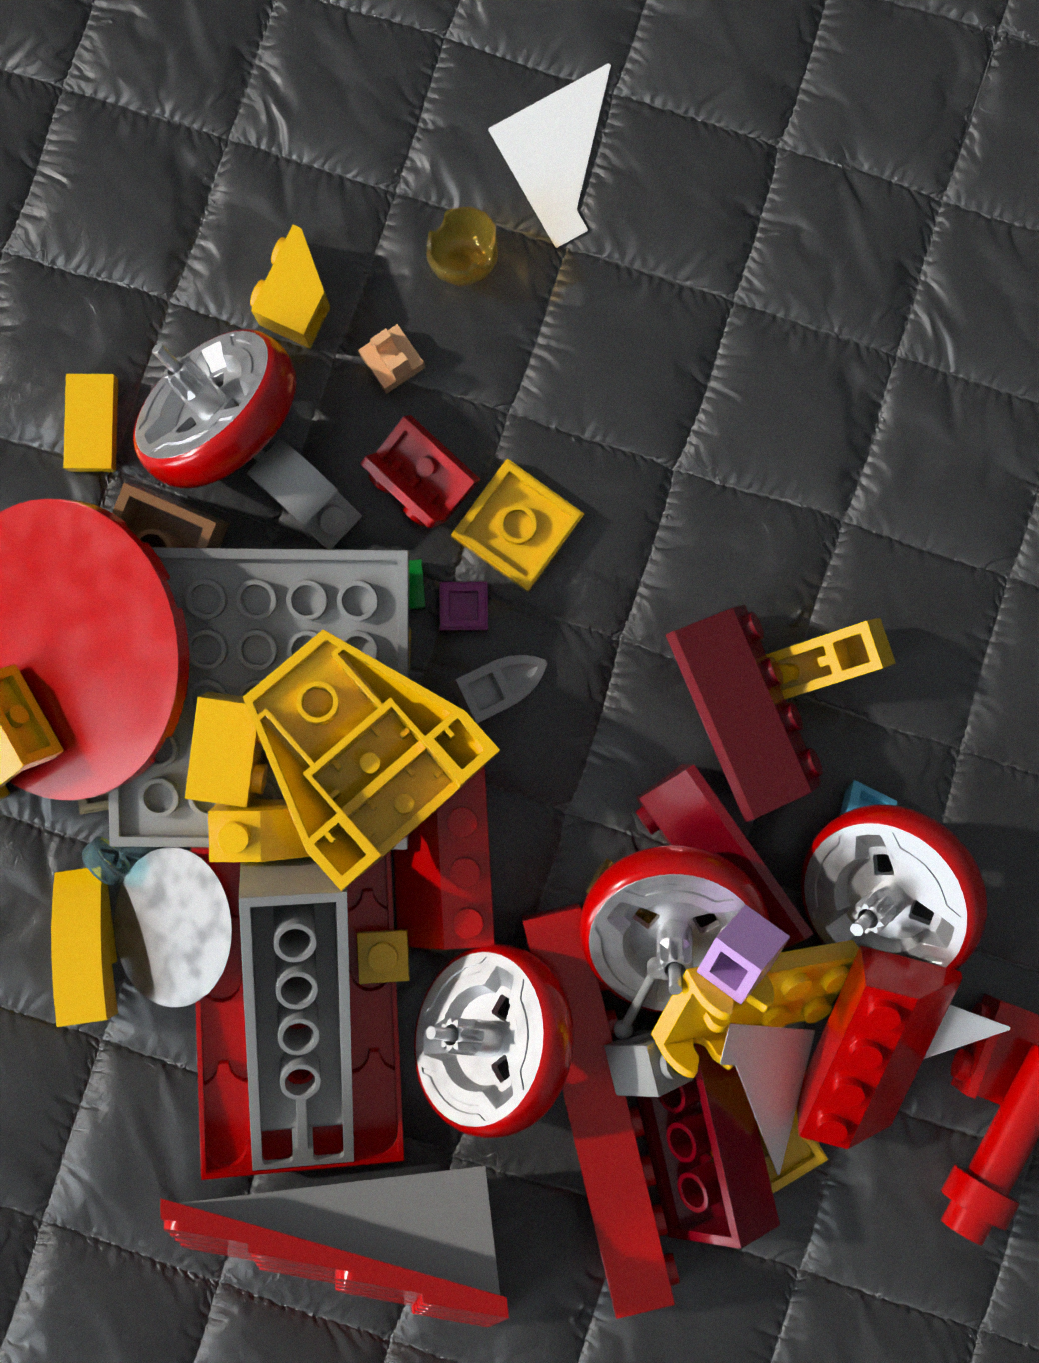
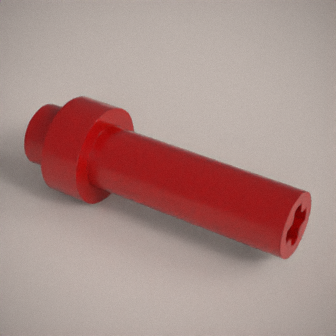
[941,1044,1039,1246]

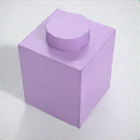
[697,905,790,1005]

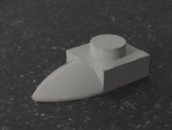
[449,655,547,723]

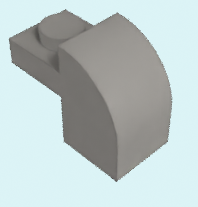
[247,438,362,549]

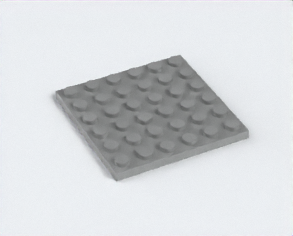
[108,547,409,850]

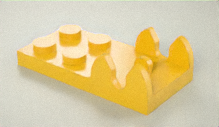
[651,940,859,1078]

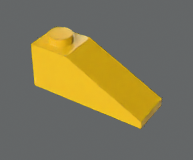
[766,618,896,699]
[208,799,311,862]

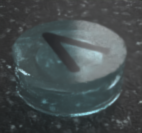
[82,836,131,885]

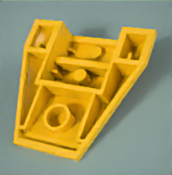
[243,630,500,891]

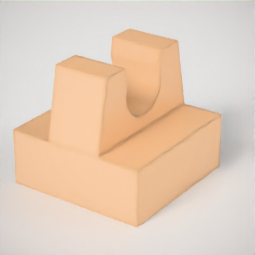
[358,324,425,394]

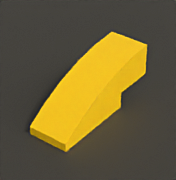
[51,865,118,1027]

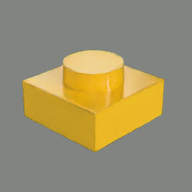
[357,929,410,984]

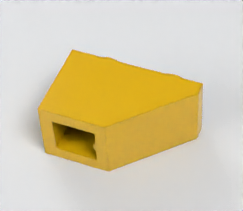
[250,224,331,349]

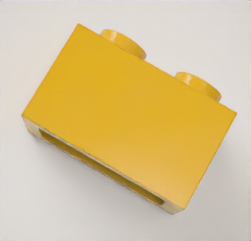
[185,691,268,807]

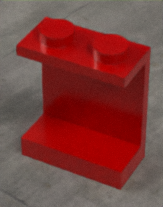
[951,993,1039,1105]

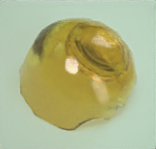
[426,206,498,287]

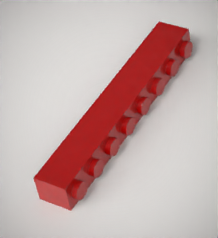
[522,903,680,1319]

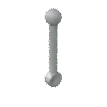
[613,957,662,1039]

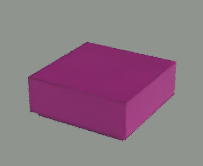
[439,582,488,631]

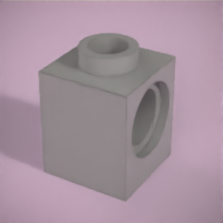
[604,1030,693,1097]

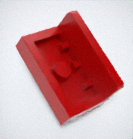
[360,415,481,528]

